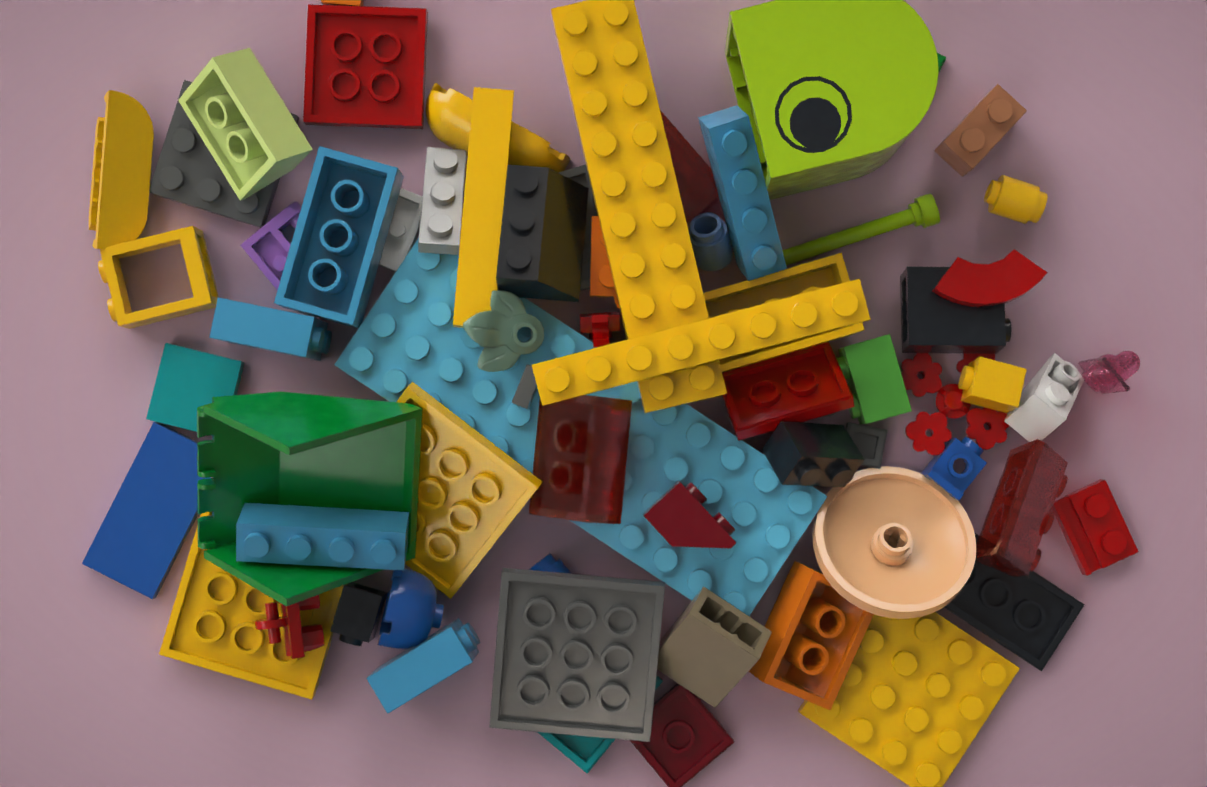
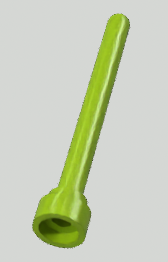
[782,193,940,265]

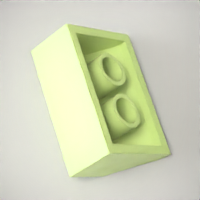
[178,48,313,201]

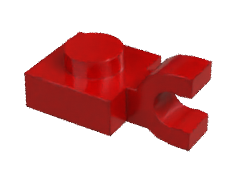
[580,311,621,348]

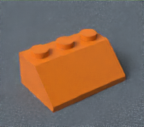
[748,560,874,710]

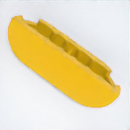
[425,83,571,173]
[89,90,154,250]

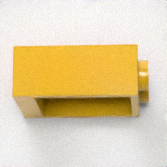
[98,226,219,329]

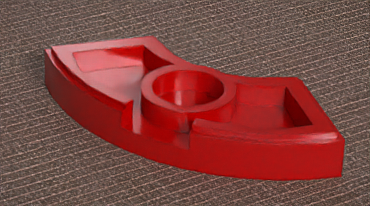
[932,249,1048,307]

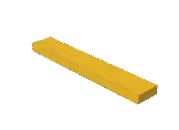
[453,87,514,328]

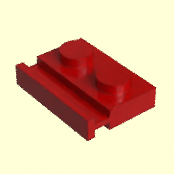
[1049,479,1139,576]

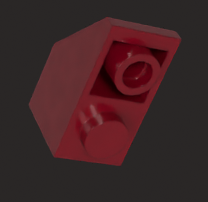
[643,481,737,549]

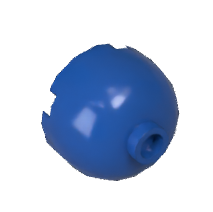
[377,568,444,649]

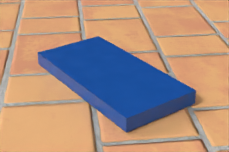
[82,422,211,599]

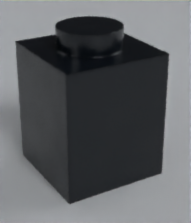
[330,582,388,646]

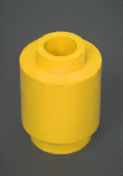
[984,175,1048,224]

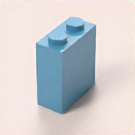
[209,297,332,361]
[366,618,480,714]

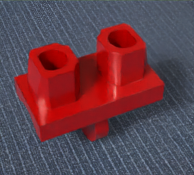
[255,595,325,659]

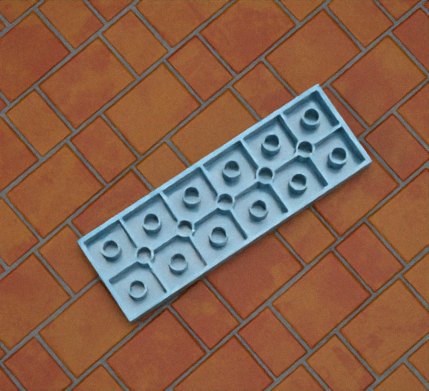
[334,238,828,616]

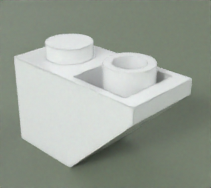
[1004,353,1085,446]

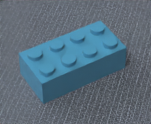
[274,146,404,328]

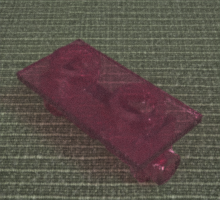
[1078,351,1140,394]

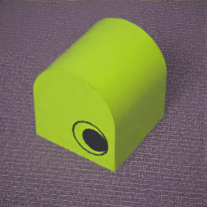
[725,0,939,200]

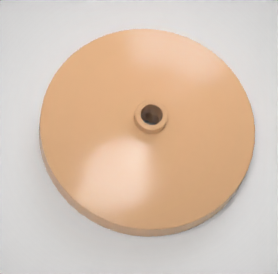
[813,466,976,619]

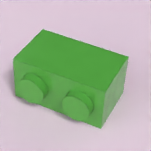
[836,334,912,425]

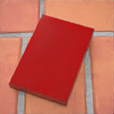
[722,342,855,441]

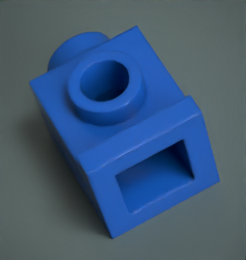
[921,437,987,500]

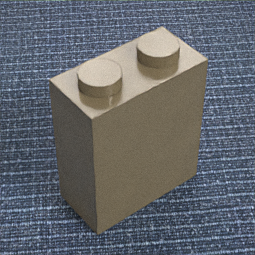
[657,586,772,708]

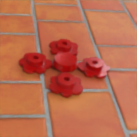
[901,353,1009,456]

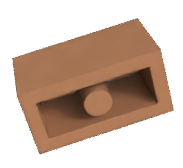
[934,84,1027,177]

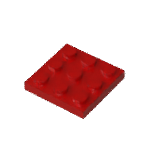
[303,4,428,129]

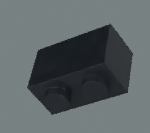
[762,421,865,487]

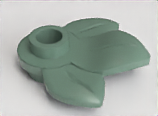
[463,290,544,372]

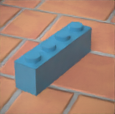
[698,105,787,281]
[236,503,409,571]

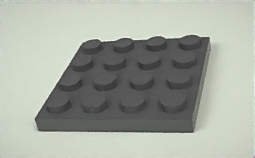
[489,568,665,742]

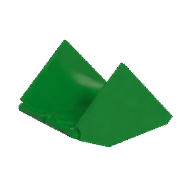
[197,391,422,607]

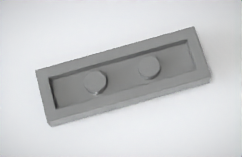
[418,147,466,255]

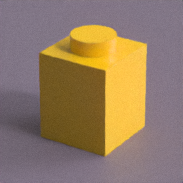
[958,357,1027,413]

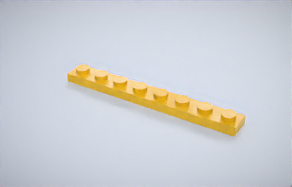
[532,279,871,406]

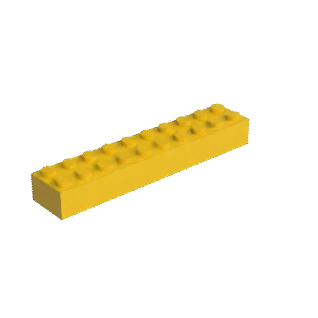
[551,0,727,414]

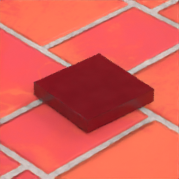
[630,683,734,787]

